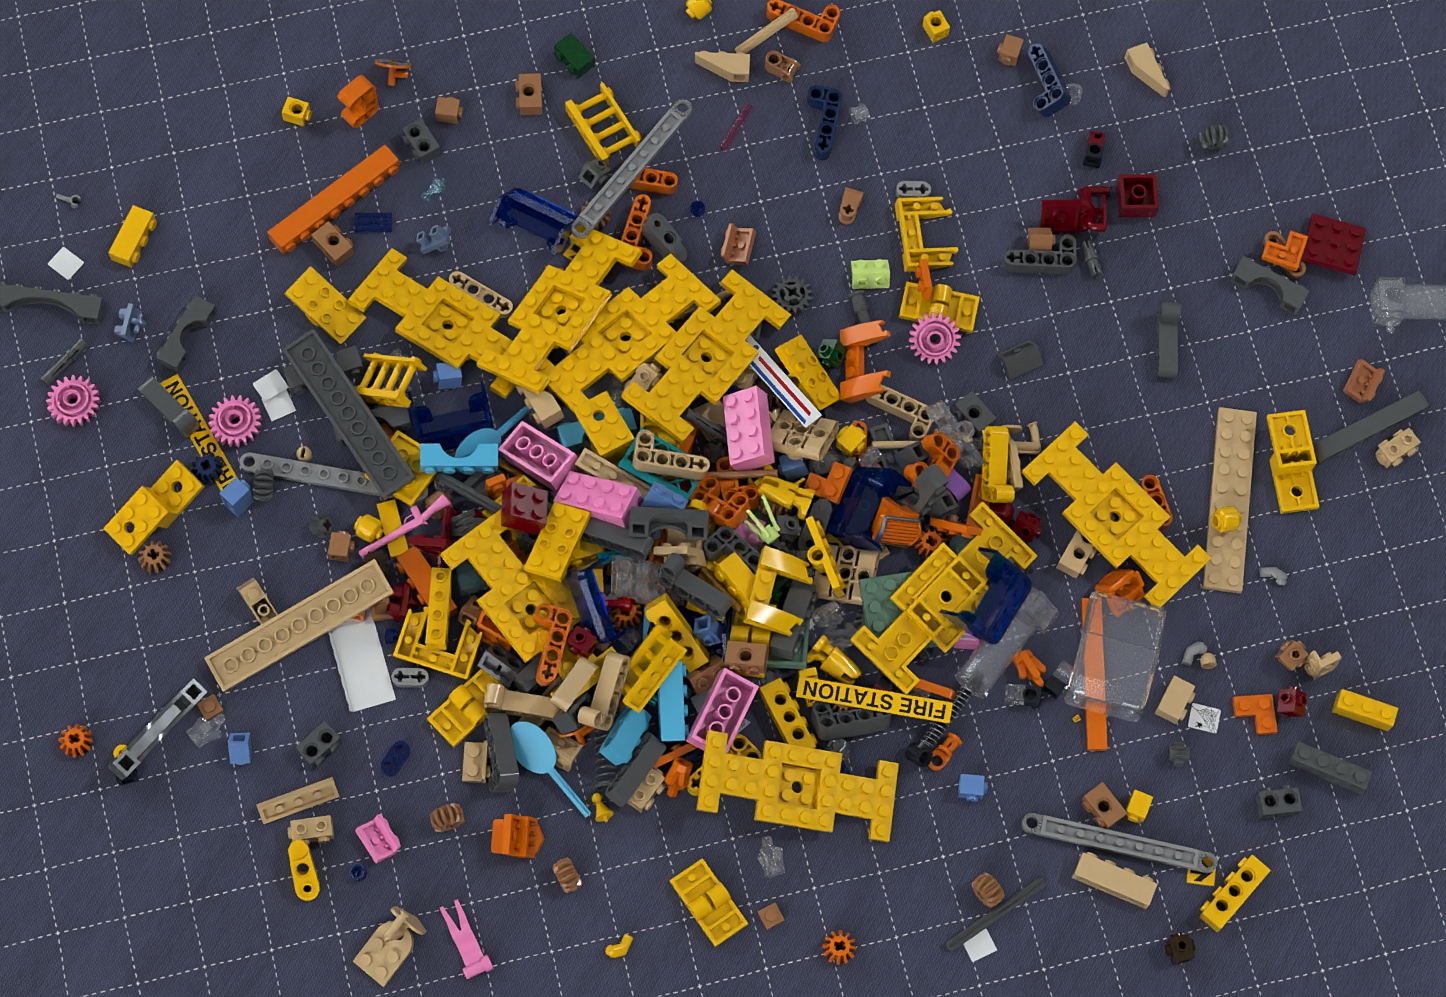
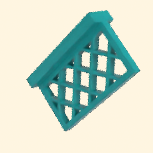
[618,428,700,505]

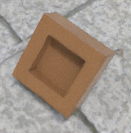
[371,598,392,622]
[197,694,224,722]
[757,903,785,930]

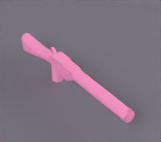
[358,494,452,559]

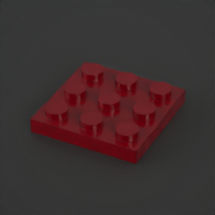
[1301,213,1366,276]

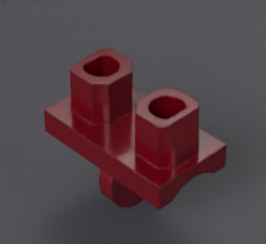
[386,583,419,622]

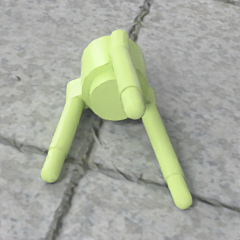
[744,495,781,545]

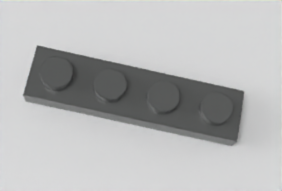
[869,423,913,499]

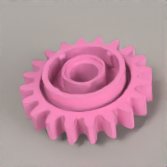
[909,312,961,364]
[46,375,101,427]
[208,395,262,447]

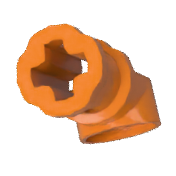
[928,732,962,771]

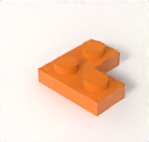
[1261,230,1308,271]
[803,461,853,504]
[485,473,521,501]
[1232,694,1278,735]

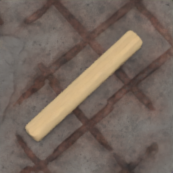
[735,8,798,54]

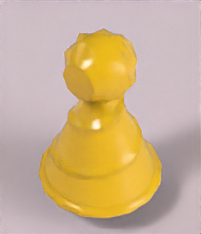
[592,793,614,822]

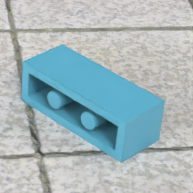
[599,705,652,766]

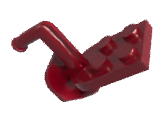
[1039,186,1112,233]
[408,506,461,568]

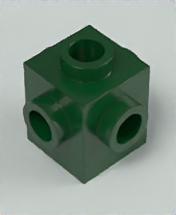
[815,339,847,369]

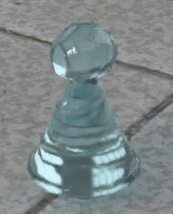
[421,176,447,201]

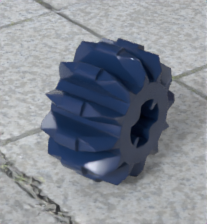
[191,452,224,485]

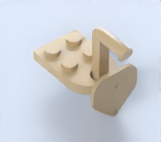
[982,421,1041,492]
[353,906,427,987]

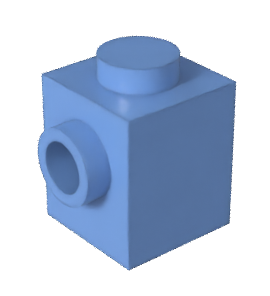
[433,362,462,390]
[778,454,809,481]
[693,614,724,647]
[228,733,252,765]
[958,774,988,802]

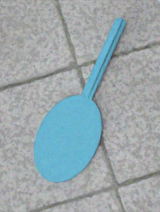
[454,406,532,475]
[510,721,591,818]

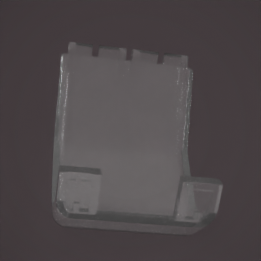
[1063,590,1166,722]

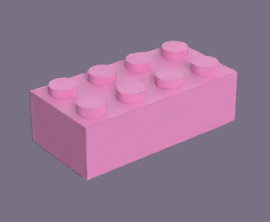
[723,386,775,471]
[498,421,581,493]
[553,471,643,529]
[685,668,759,753]

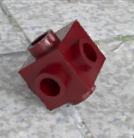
[1012,510,1042,543]
[566,625,598,659]
[1277,686,1307,718]

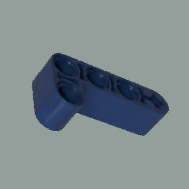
[1028,43,1071,117]
[807,85,842,160]

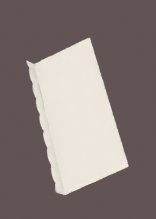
[328,608,396,712]

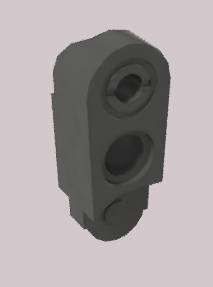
[642,213,687,263]
[798,499,833,555]

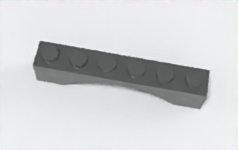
[0,281,105,325]
[107,678,208,780]

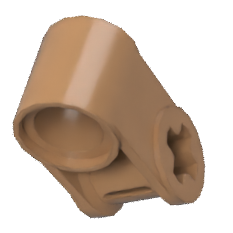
[764,50,801,82]
[838,187,864,225]

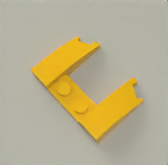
[894,197,958,272]
[743,546,813,636]
[393,606,483,681]

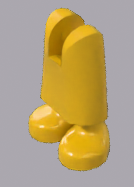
[758,476,815,520]
[807,634,862,685]

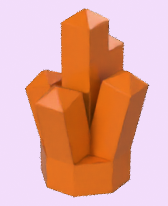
[1013,650,1046,687]
[664,757,693,798]

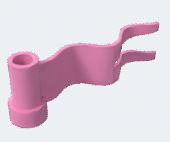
[440,899,494,979]

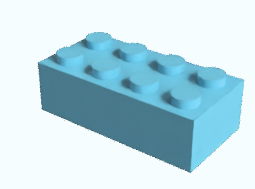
[657,661,689,742]

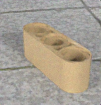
[549,655,598,712]

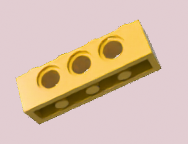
[425,567,453,650]
[645,593,710,673]
[759,678,817,749]
[1199,855,1271,932]

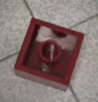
[1116,174,1159,218]
[501,481,548,535]

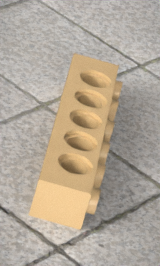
[1056,490,1122,579]

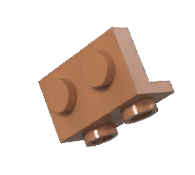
[721,223,756,265]
[1343,359,1385,403]

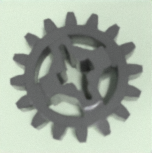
[772,275,812,316]

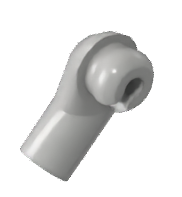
[1260,567,1288,585]
[1182,642,1207,666]

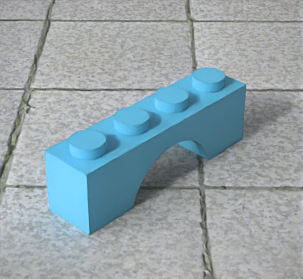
[557,407,637,452]
[420,444,498,474]

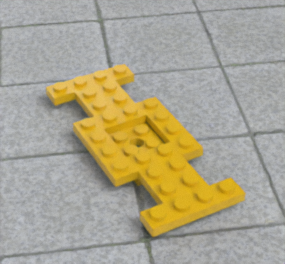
[476,225,642,395]
[348,248,516,399]
[537,253,721,413]
[621,269,791,444]
[1021,421,1211,611]
[849,501,1037,694]
[440,508,617,699]
[696,730,899,842]

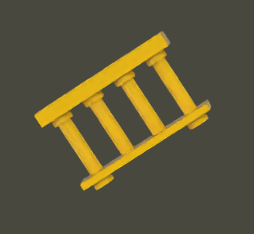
[565,83,642,166]
[354,353,427,408]
[622,623,687,713]

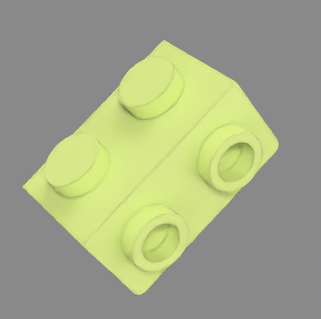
[851,259,890,289]

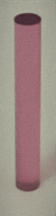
[719,103,753,151]

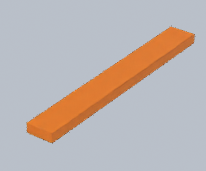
[1081,598,1108,751]

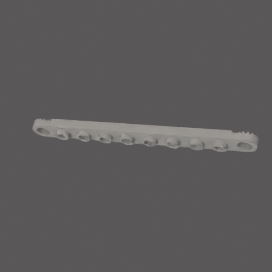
[572,99,692,239]
[239,452,428,503]
[1021,813,1218,873]

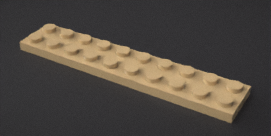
[1203,407,1257,594]
[204,559,394,692]

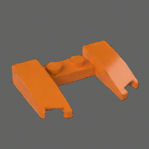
[840,320,891,404]

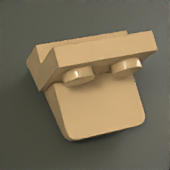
[653,529,707,573]

